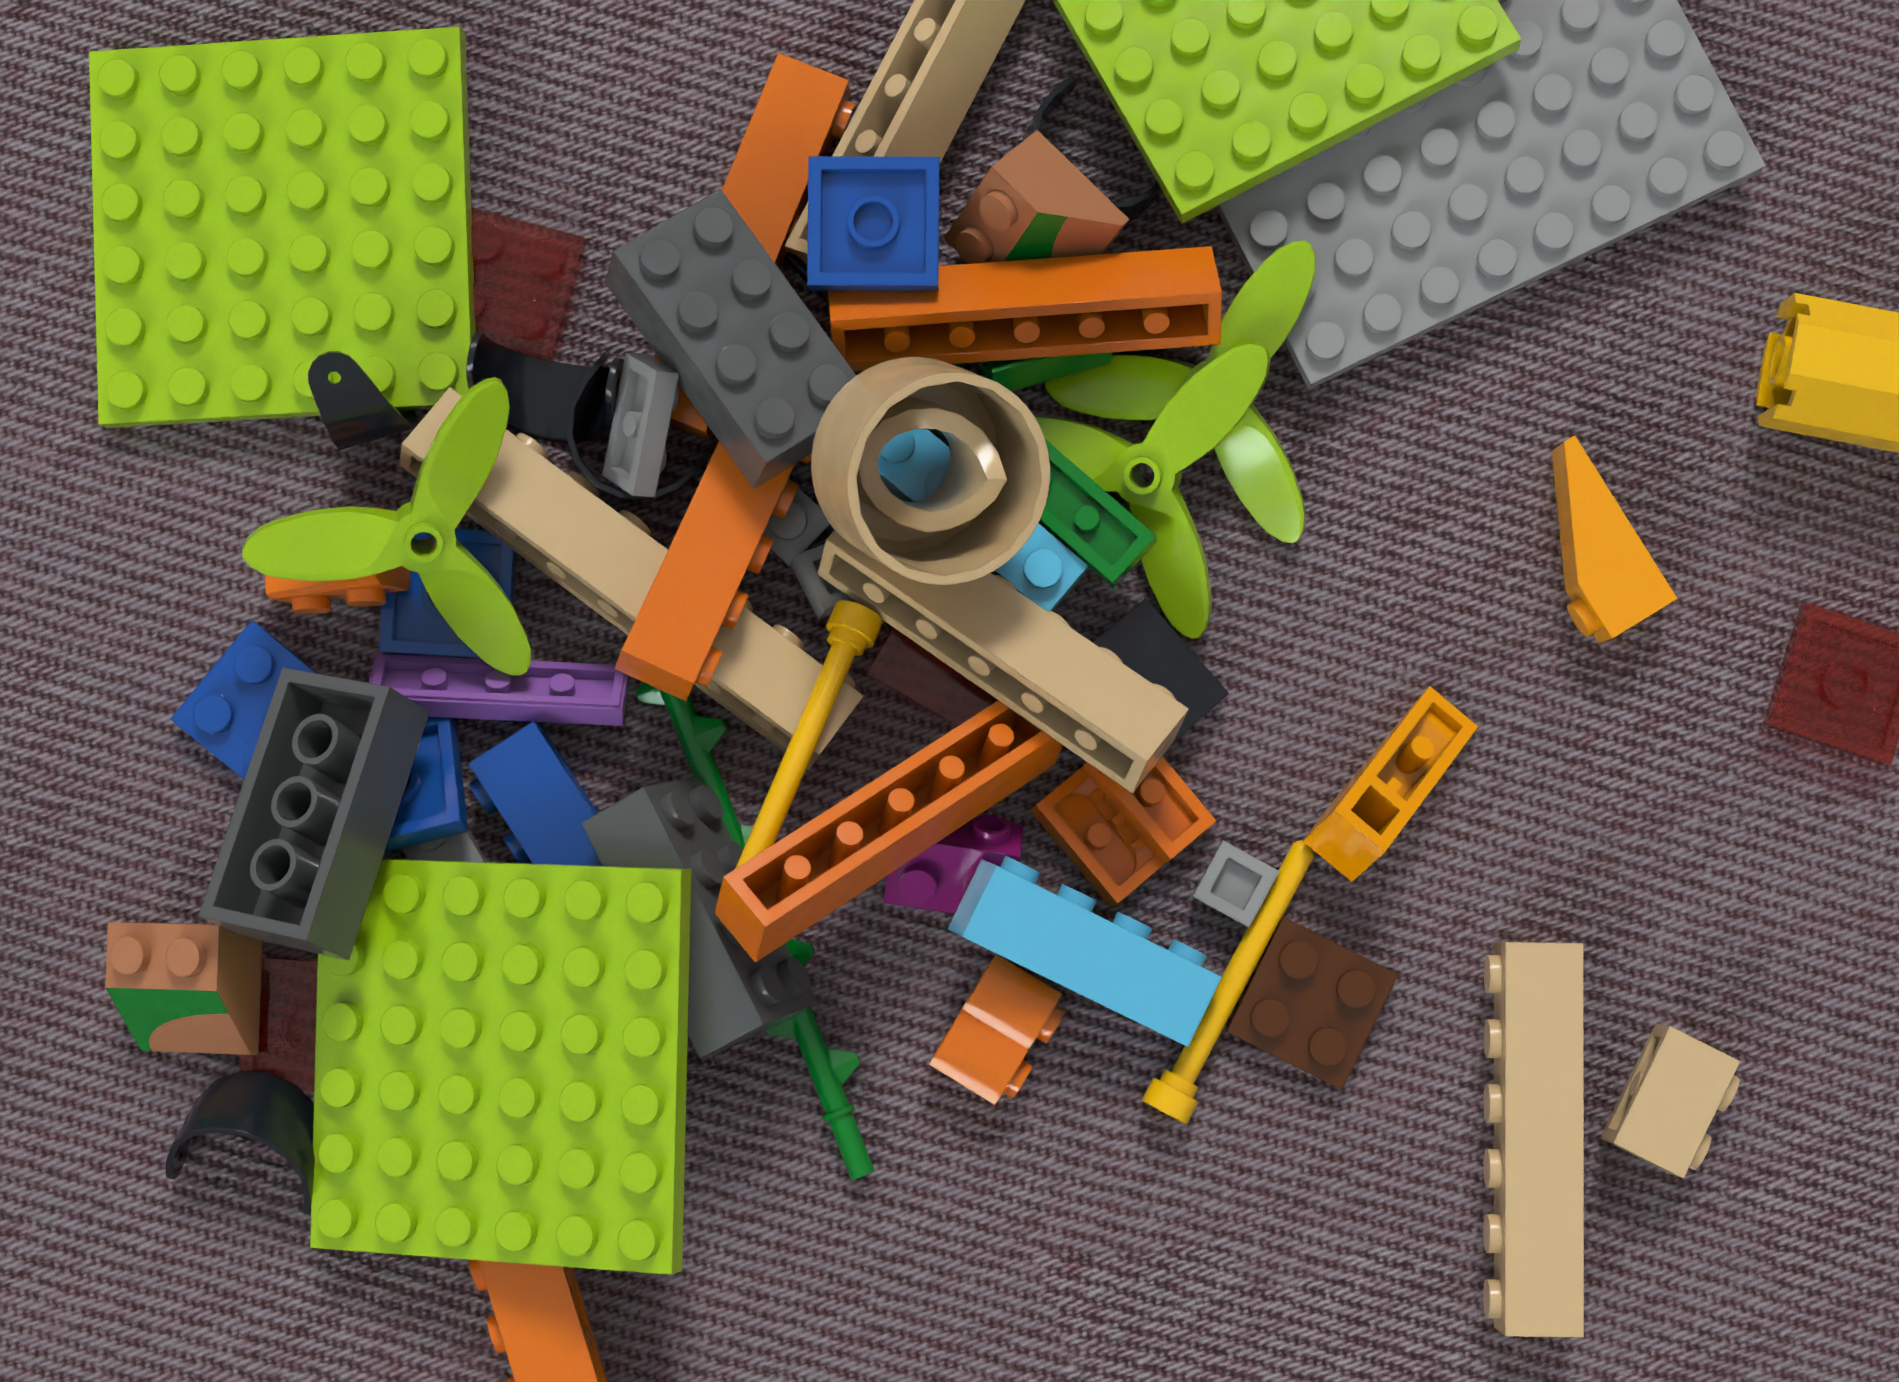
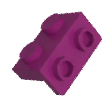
[883,815,1023,914]

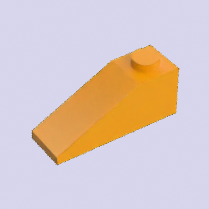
[1552,435,1678,644]
[1303,686,1478,882]

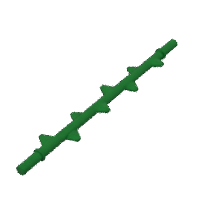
[636,682,875,1180]

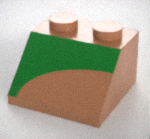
[944,130,1130,264]
[105,922,262,1055]

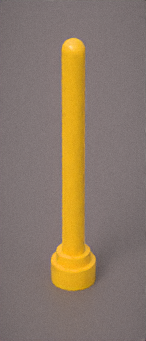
[735,600,883,869]
[1142,840,1315,1125]

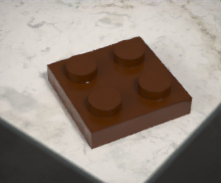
[1225,917,1398,1090]

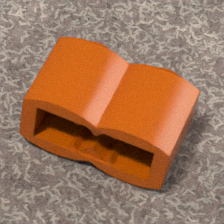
[929,953,1066,1105]

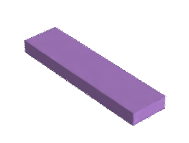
[369,653,630,726]

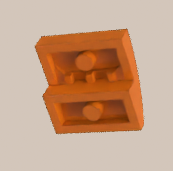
[1030,756,1216,908]

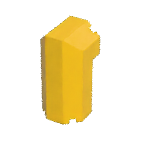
[1756,293,1899,453]

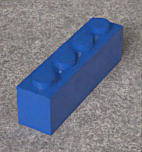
[468,721,603,866]

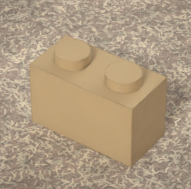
[1600,1024,1740,1179]

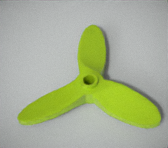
[1045,240,1316,543]
[1034,343,1271,639]
[242,377,531,675]

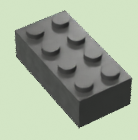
[605,189,857,489]
[198,667,430,961]
[582,776,816,1059]

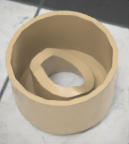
[811,357,1050,585]

